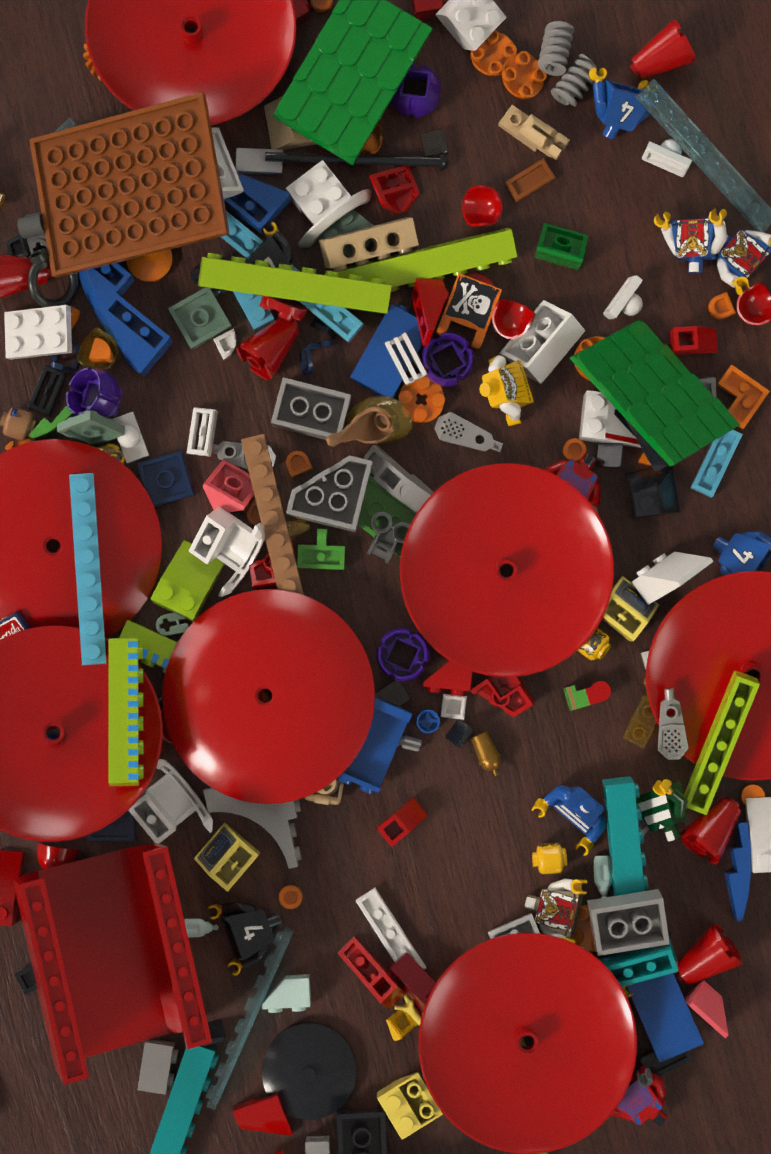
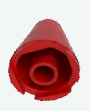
[629,19,697,79]
[0,254,52,299]
[236,317,299,380]
[680,797,741,865]
[675,923,743,985]

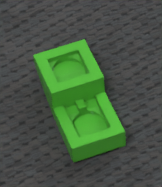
[29,406,76,441]

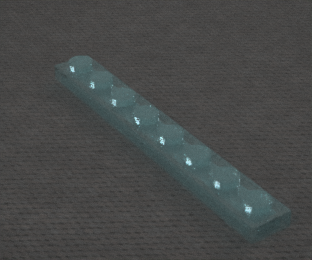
[636,79,771,233]
[205,926,294,1110]

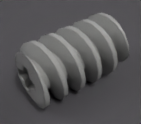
[538,21,575,76]
[551,54,600,106]

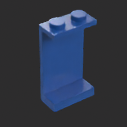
[350,304,423,402]
[337,697,412,794]
[627,973,704,1063]

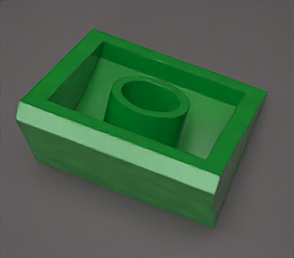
[534,223,589,270]

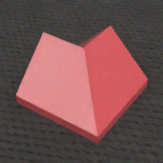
[203,459,255,514]
[683,981,729,1039]

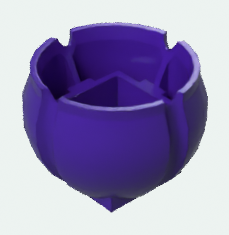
[391,64,441,119]
[421,333,475,387]
[66,368,123,418]
[376,628,430,681]

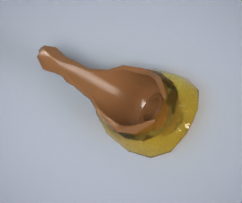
[326,396,412,447]

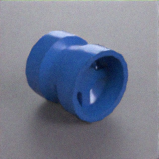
[416,709,440,733]

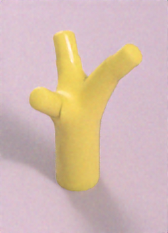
[394,993,422,1025]

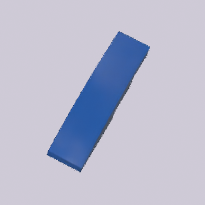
[724,821,751,922]

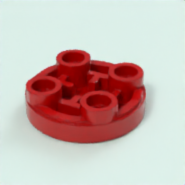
[259,295,307,321]

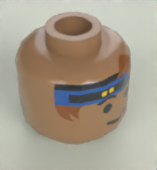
[0,407,36,441]

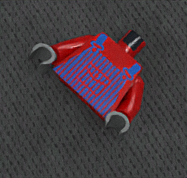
[545,453,600,513]
[611,1065,668,1126]

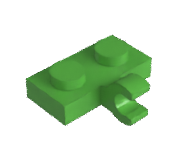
[297,529,345,570]

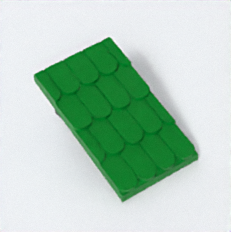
[273,0,433,165]
[570,319,740,472]

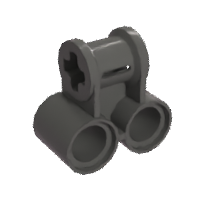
[18,211,48,254]
[367,512,410,564]

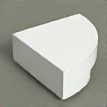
[213,329,237,361]

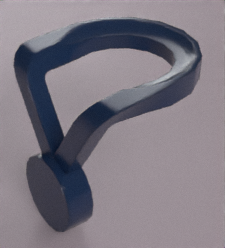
[300,341,333,376]
[50,342,82,372]

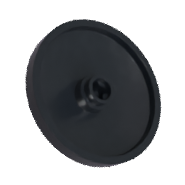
[262,1022,357,1120]

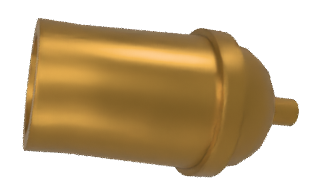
[471,732,501,776]

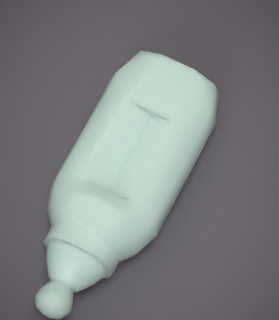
[593,855,612,898]
[184,919,219,937]

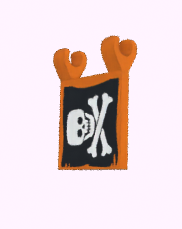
[437,273,502,349]

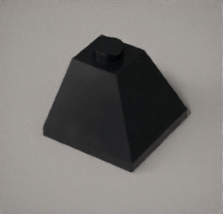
[626,466,680,519]

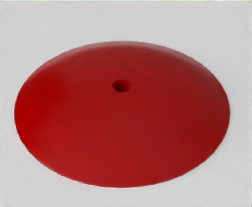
[85,0,296,126]
[0,439,162,638]
[400,463,614,677]
[646,571,771,780]
[162,589,375,804]
[0,626,163,842]
[418,933,637,1154]

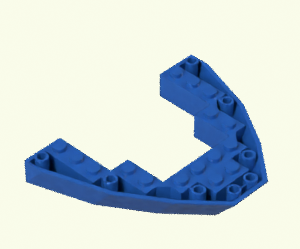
[78,172,292,378]

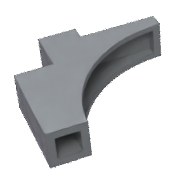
[203,787,302,869]

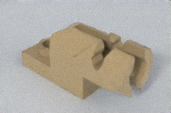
[498,105,570,160]

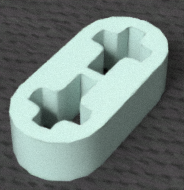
[156,613,199,636]

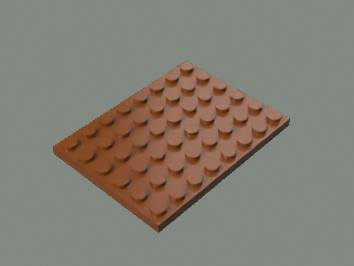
[29,92,230,278]

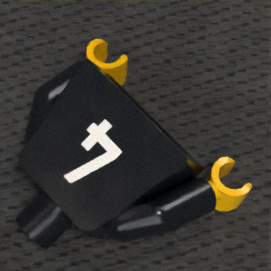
[245,222,293,268]
[208,901,282,976]

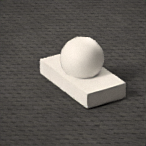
[642,139,692,177]
[603,275,643,319]
[113,412,149,464]

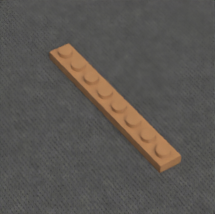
[241,434,304,595]

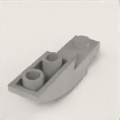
[363,445,434,513]

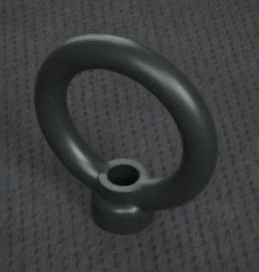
[28,248,79,307]

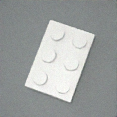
[4,305,72,360]

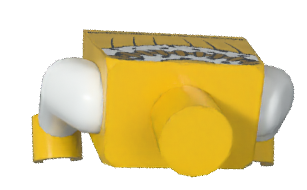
[480,355,534,426]

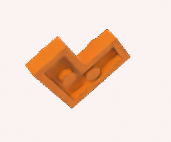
[717,365,770,430]

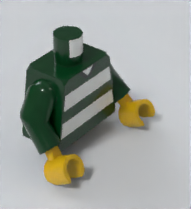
[636,779,689,842]

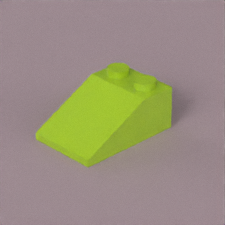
[151,540,225,622]

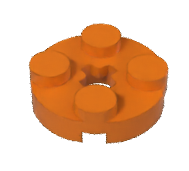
[398,376,445,423]

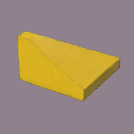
[386,1010,417,1041]

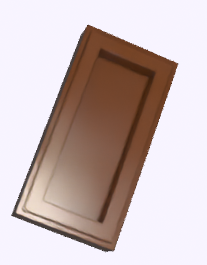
[504,158,556,203]

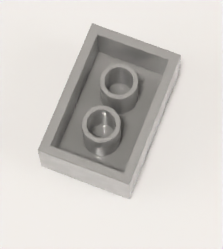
[271,377,352,444]
[587,889,670,956]

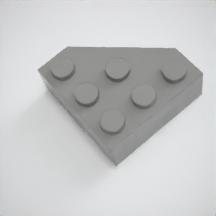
[286,455,373,532]

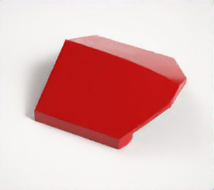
[369,166,420,214]

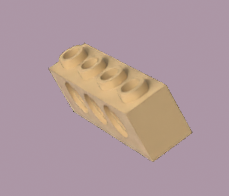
[319,217,419,271]

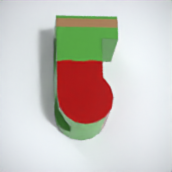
[563,681,611,711]

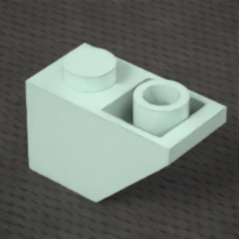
[262,974,311,1013]

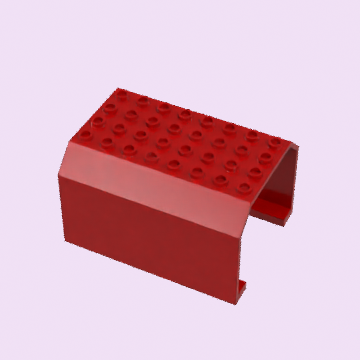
[13,843,212,1085]

